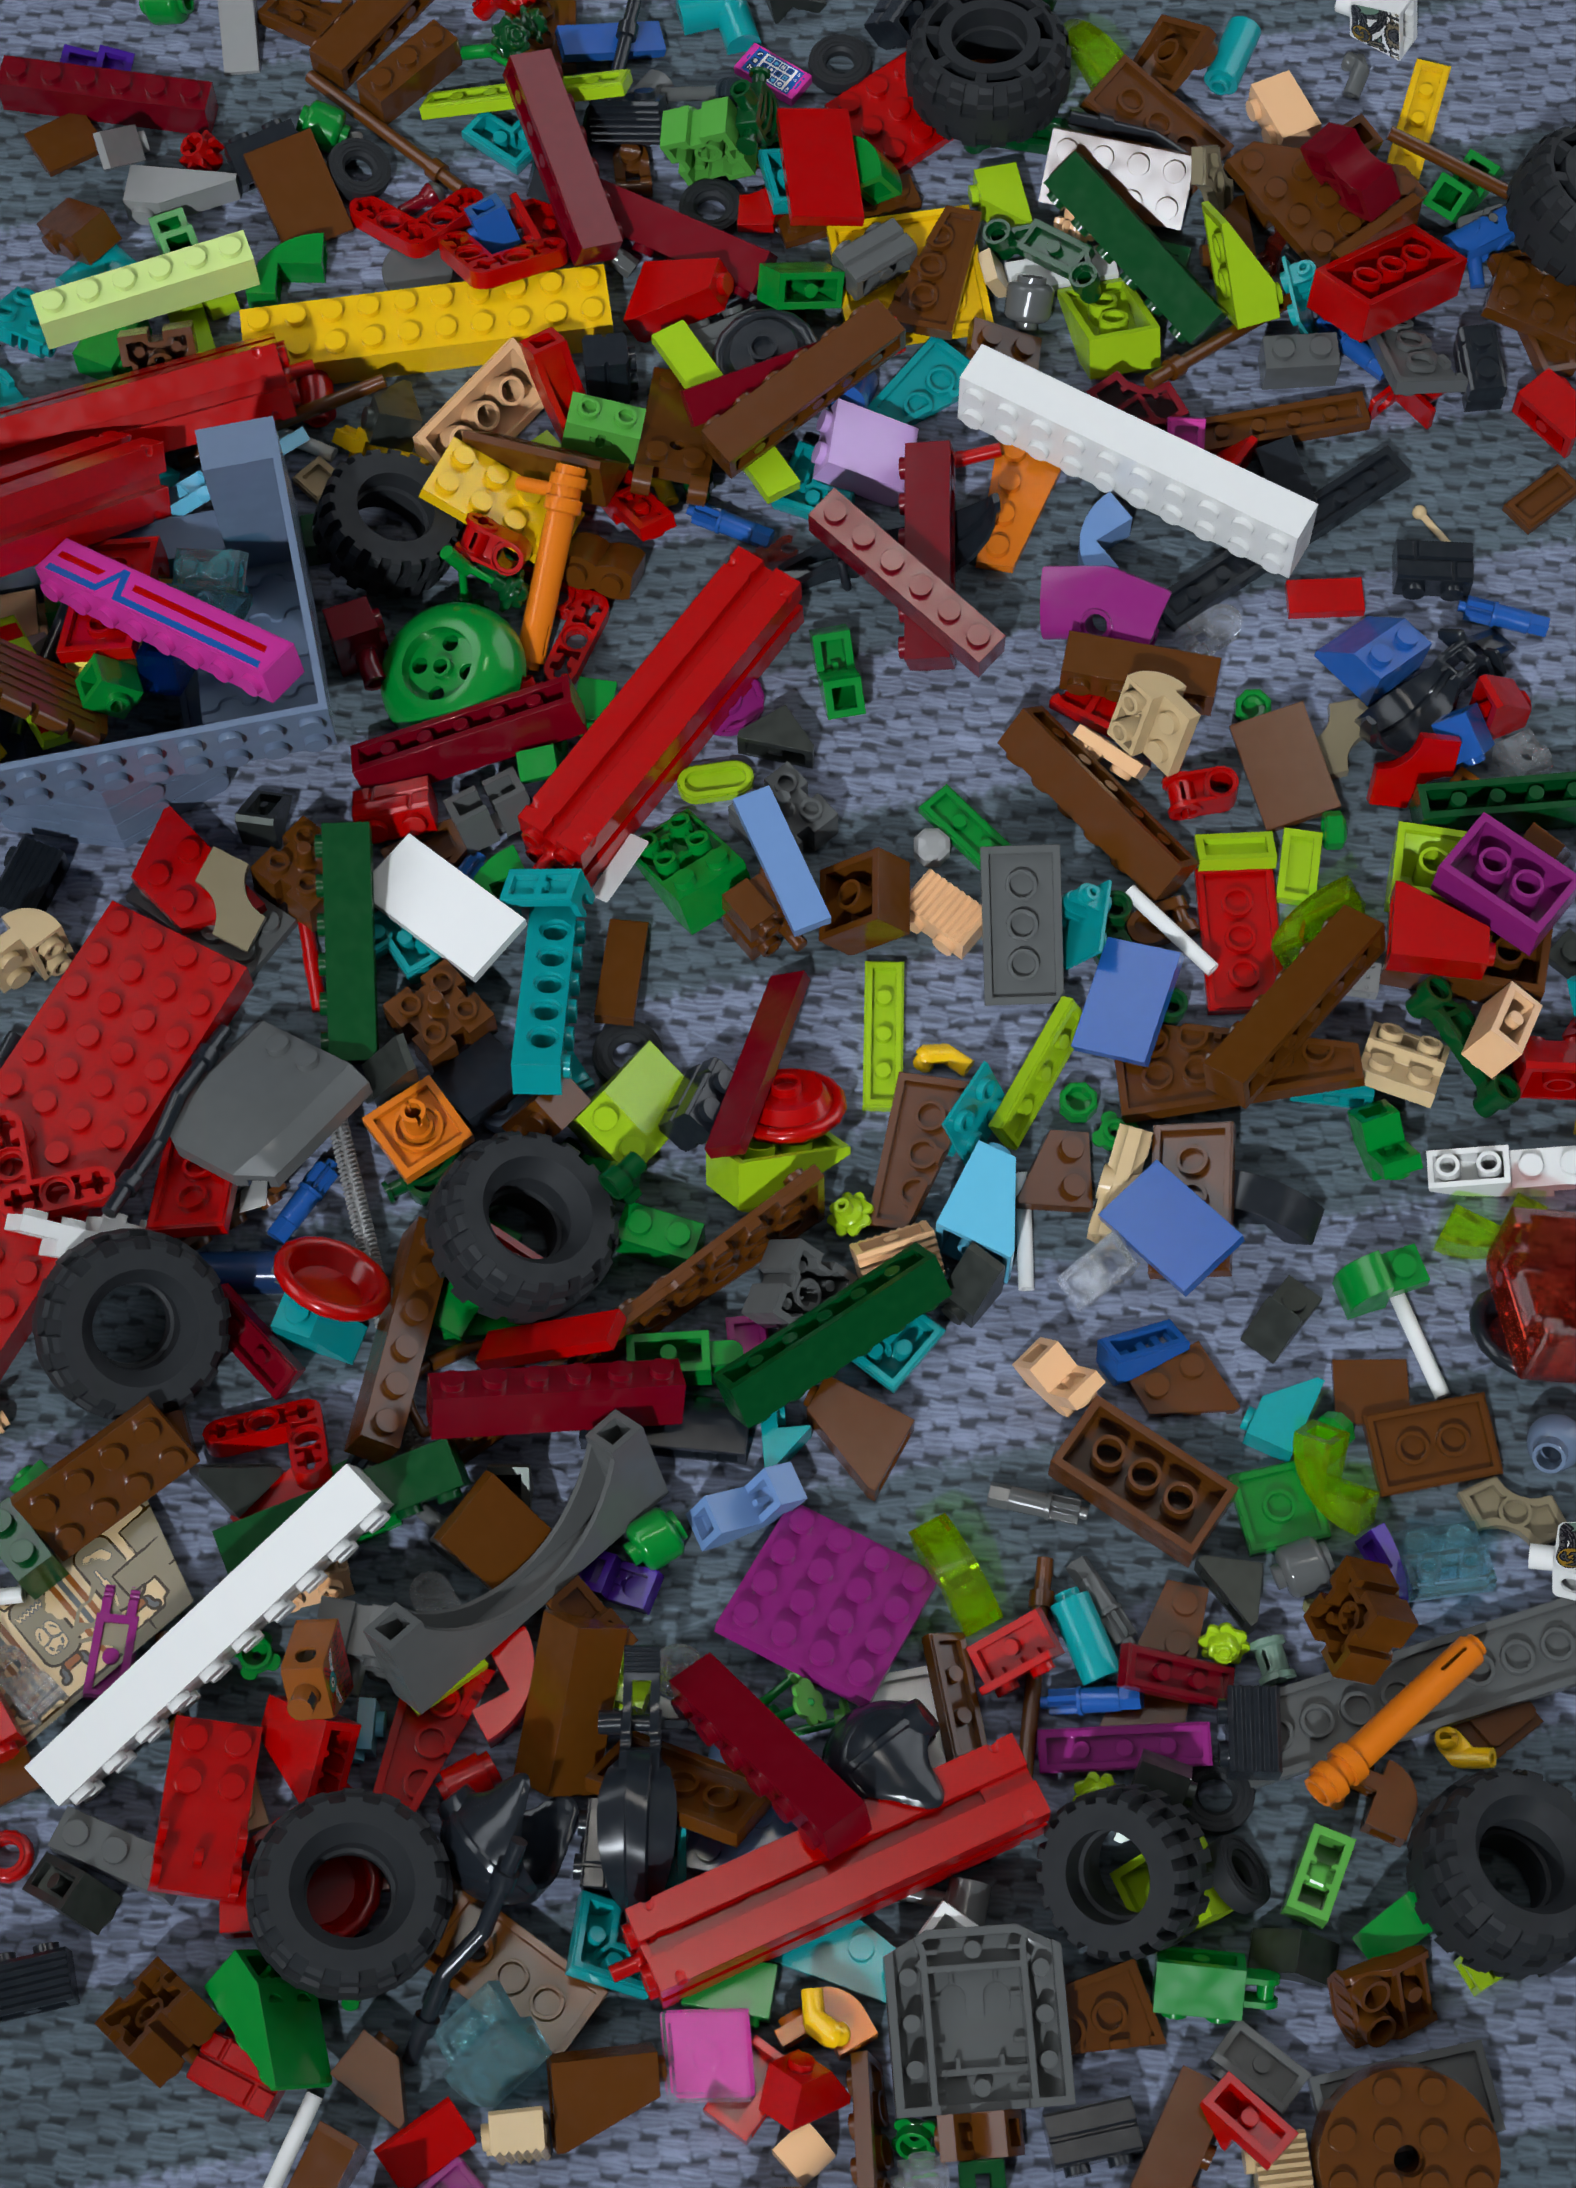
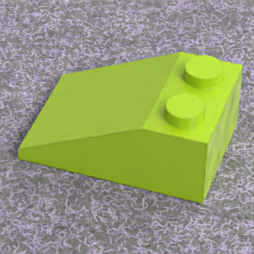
[1201,201,1283,329]
[1057,277,1161,380]
[567,1040,684,1163]
[706,1132,851,1212]

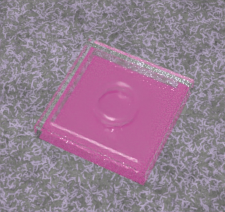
[660,2008,756,2103]

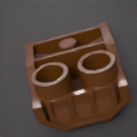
[1327,1945,1438,2049]

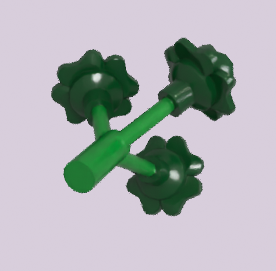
[460,5,549,67]
[440,545,530,612]

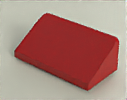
[373,2096,477,2188]

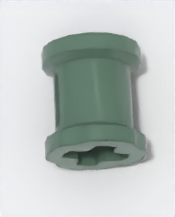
[1249,1634,1297,1686]

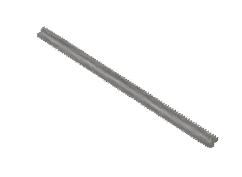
[330,1118,426,1453]

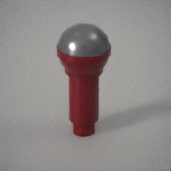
[397,182,445,216]

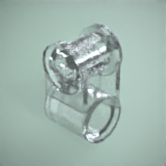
[0,1645,70,1727]

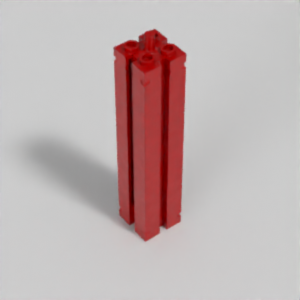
[0,332,316,467]
[0,430,172,578]
[517,545,804,887]
[608,1733,1051,2010]

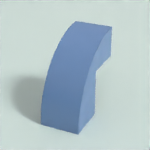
[1077,491,1132,569]
[685,1461,808,1551]

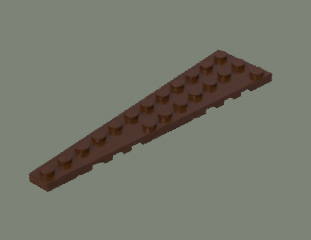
[454,1164,825,1465]

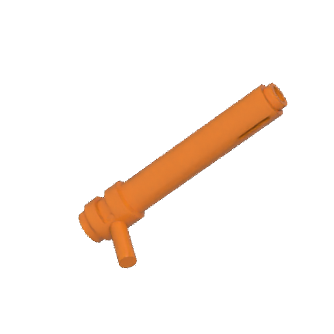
[515,463,588,672]
[1305,1634,1487,1810]

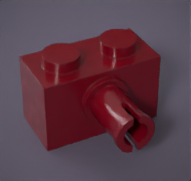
[322,596,389,691]

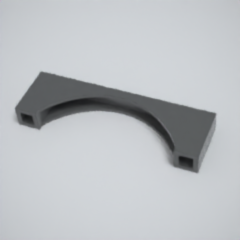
[363,1409,669,1715]

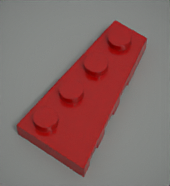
[373,1669,496,1812]

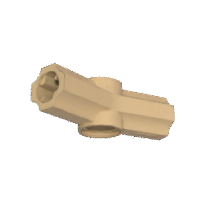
[1087,1123,1154,1248]

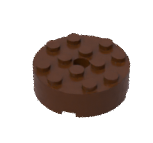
[1310,2061,1501,2188]

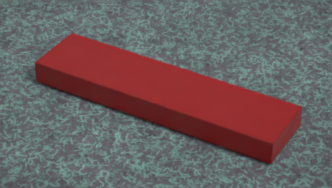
[475,1309,627,1370]

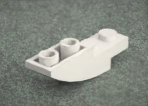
[1426,1145,1576,1197]
[4,1208,177,1259]

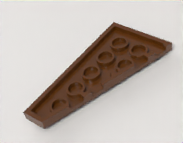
[1115,1023,1365,1124]

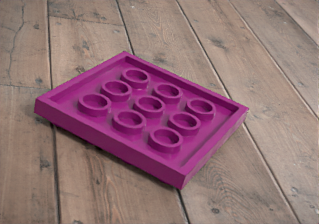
[714,1505,941,1706]

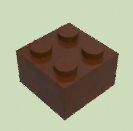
[819,847,910,955]

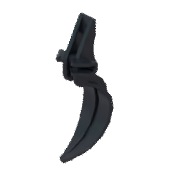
[778,493,1001,591]
[1354,628,1516,757]
[596,1645,690,1911]

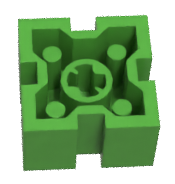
[659,96,758,186]

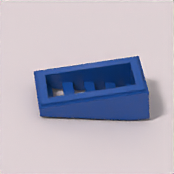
[1096,1319,1190,1386]

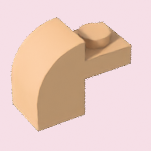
[1012,1337,1106,1418]

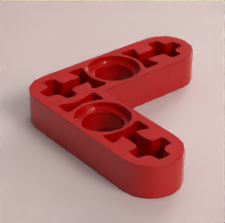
[349,188,483,258]
[438,231,569,289]
[521,566,610,685]
[0,1109,117,1219]
[202,1398,333,1490]

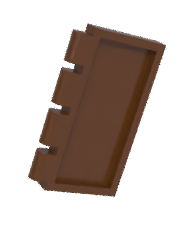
[0,638,108,747]

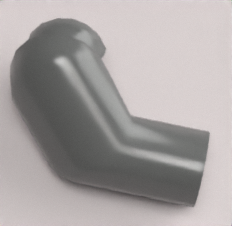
[1341,51,1369,100]

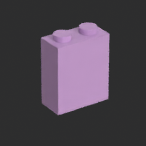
[811,398,919,507]

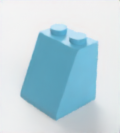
[935,1140,1016,1284]

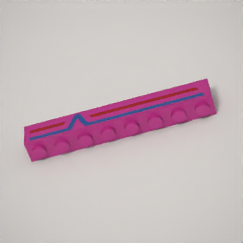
[35,538,305,703]

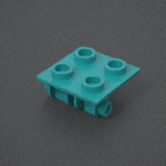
[1280,256,1317,334]
[0,286,56,359]
[1061,880,1112,972]
[941,1061,1005,1166]

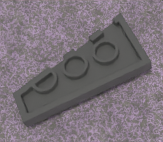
[1367,319,1469,396]

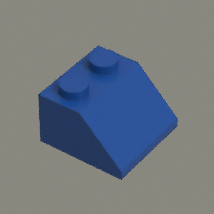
[1314,616,1432,707]

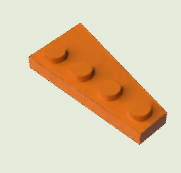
[976,441,1062,573]

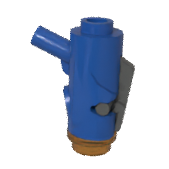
[1441,204,1515,289]

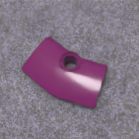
[1040,565,1172,646]

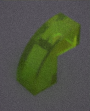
[1063,19,1124,91]
[1271,875,1366,968]
[1433,1192,1548,1260]
[1293,1419,1380,1536]
[908,1513,1003,1637]

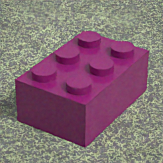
[1430,812,1576,956]

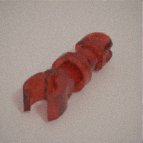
[1256,228,1287,278]
[727,535,799,568]

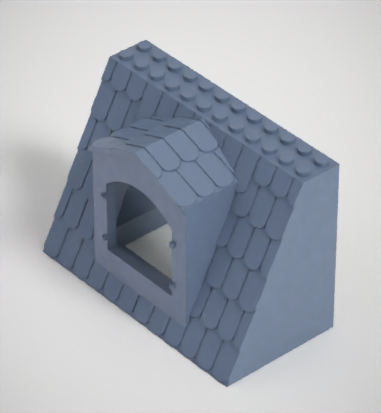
[0,416,337,849]

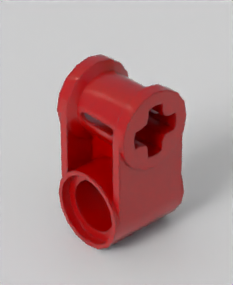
[454,512,532,576]
[1161,766,1239,821]

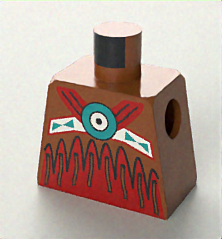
[281,1618,354,1721]

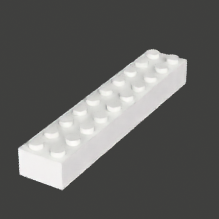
[957,344,1319,578]
[24,1464,394,1806]

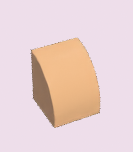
[772,2123,836,2188]

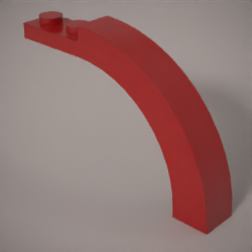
[519,327,677,542]

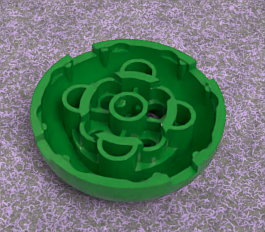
[380,602,527,730]

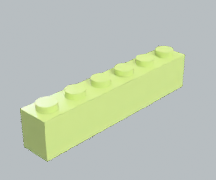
[30,230,260,350]

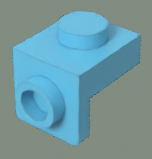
[352,1697,387,1764]

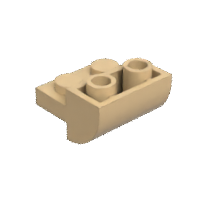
[1107,671,1201,777]
[0,908,76,993]
[1361,1021,1450,1108]

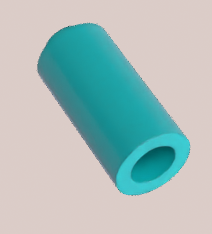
[1204,16,1261,95]
[1050,1586,1119,1687]

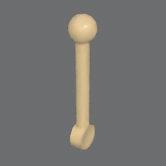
[1412,505,1451,542]

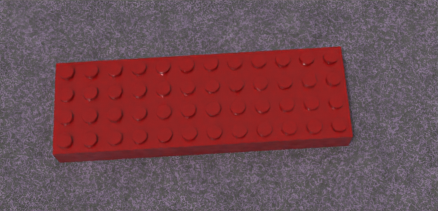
[0,900,254,1381]

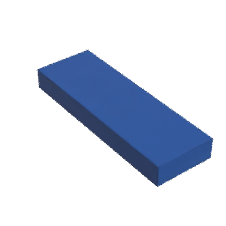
[555,21,666,63]

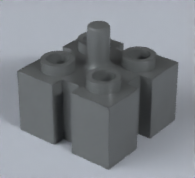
[728,761,838,856]
[741,1238,858,1333]
[314,1596,389,1698]

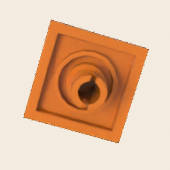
[362,1075,475,1185]

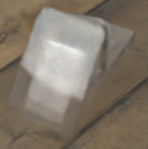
[1056,1230,1140,1312]

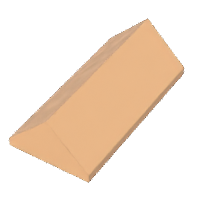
[413,338,544,467]

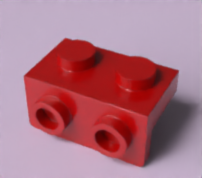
[507,192,570,258]
[966,1607,1065,1698]

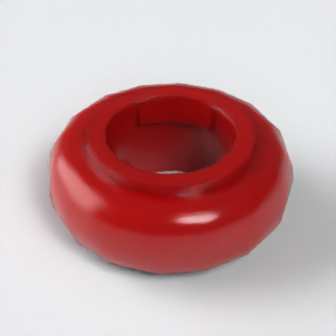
[0,1829,35,1884]

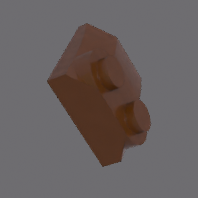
[1133,14,1218,94]

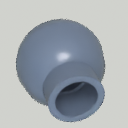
[1526,1413,1576,1474]

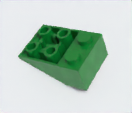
[635,808,751,935]
[204,1949,333,2091]

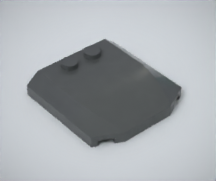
[170,1021,373,1187]
[883,1923,1076,2119]

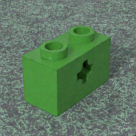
[561,391,646,465]
[1280,1823,1356,1930]

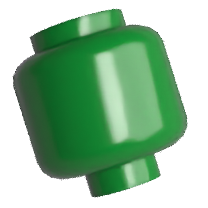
[139,0,195,26]
[296,100,351,153]
[623,1508,688,1570]

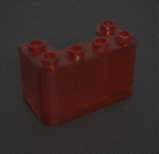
[1486,1207,1576,1384]

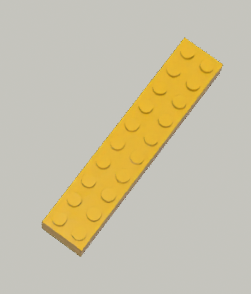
[239,264,614,384]

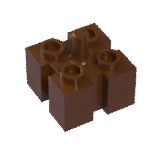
[117,320,198,371]
[250,815,324,932]
[722,867,808,961]
[382,958,498,1074]
[1303,1555,1419,1685]
[94,1956,223,2088]

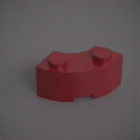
[1300,122,1401,222]
[1086,370,1190,426]

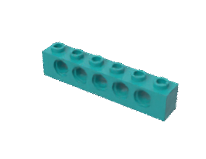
[511,906,586,1095]

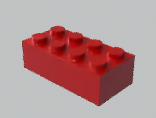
[1306,224,1468,343]

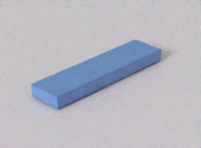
[733,785,831,937]

